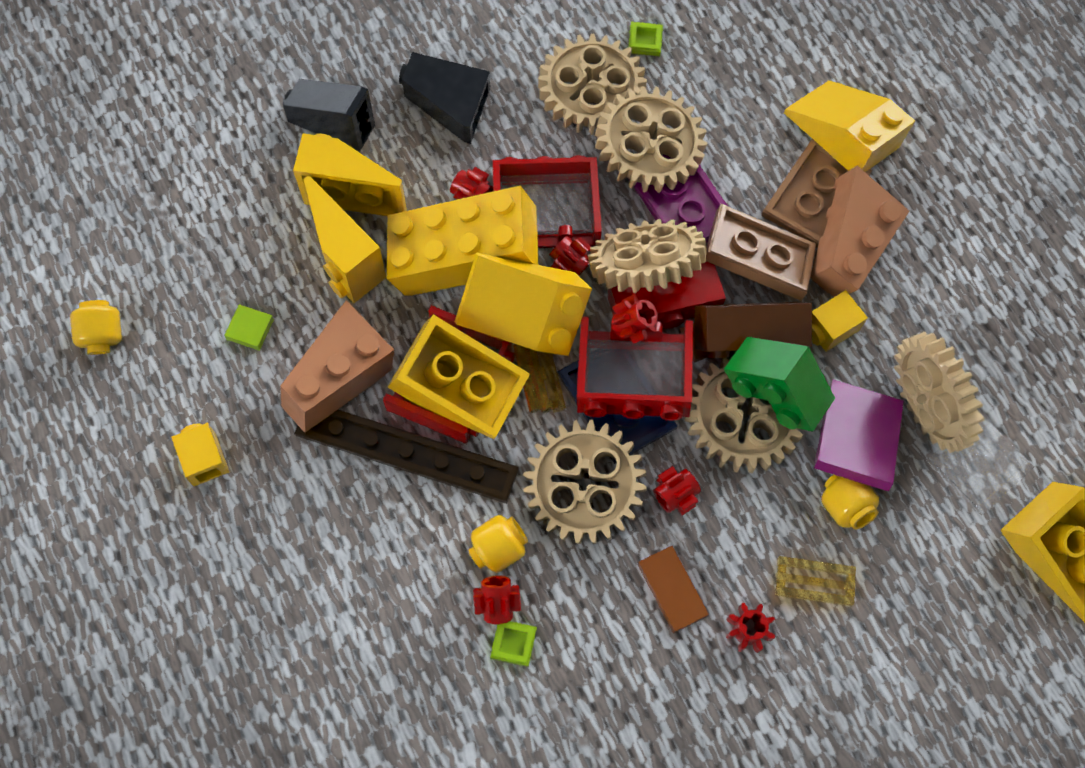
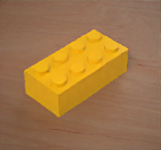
[387,185,539,296]

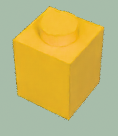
[812,290,868,352]
[171,422,230,486]

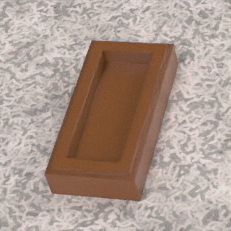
[637,546,709,634]

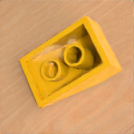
[784,80,915,172]
[293,133,407,216]
[303,175,387,303]
[454,253,592,356]
[388,314,530,439]
[1001,482,1085,623]

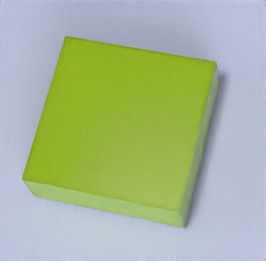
[628,22,663,57]
[224,304,274,351]
[490,621,537,667]

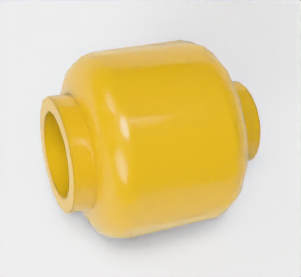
[70,300,122,355]
[821,475,879,530]
[468,515,528,573]

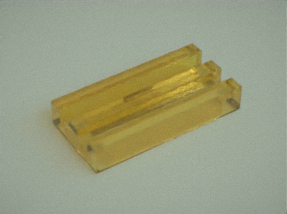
[513,344,566,413]
[775,556,856,606]

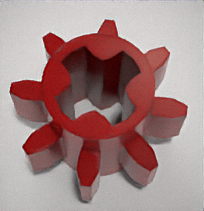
[450,167,493,200]
[549,236,591,276]
[611,294,657,344]
[653,466,701,516]
[473,575,521,624]
[726,603,775,653]

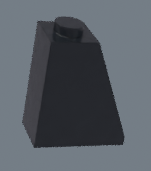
[399,52,490,144]
[283,79,375,152]

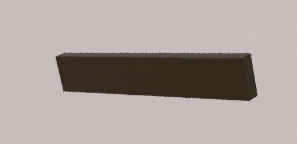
[294,410,519,504]

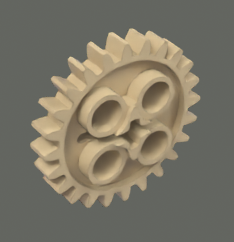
[538,34,647,135]
[595,86,707,193]
[588,219,707,293]
[894,332,984,453]
[684,358,803,473]
[523,420,647,544]

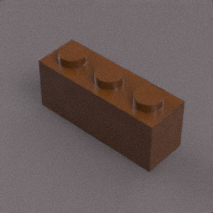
[694,302,812,358]

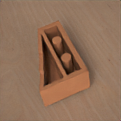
[810,166,910,297]
[280,300,394,433]

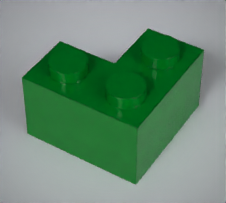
[724,337,835,432]

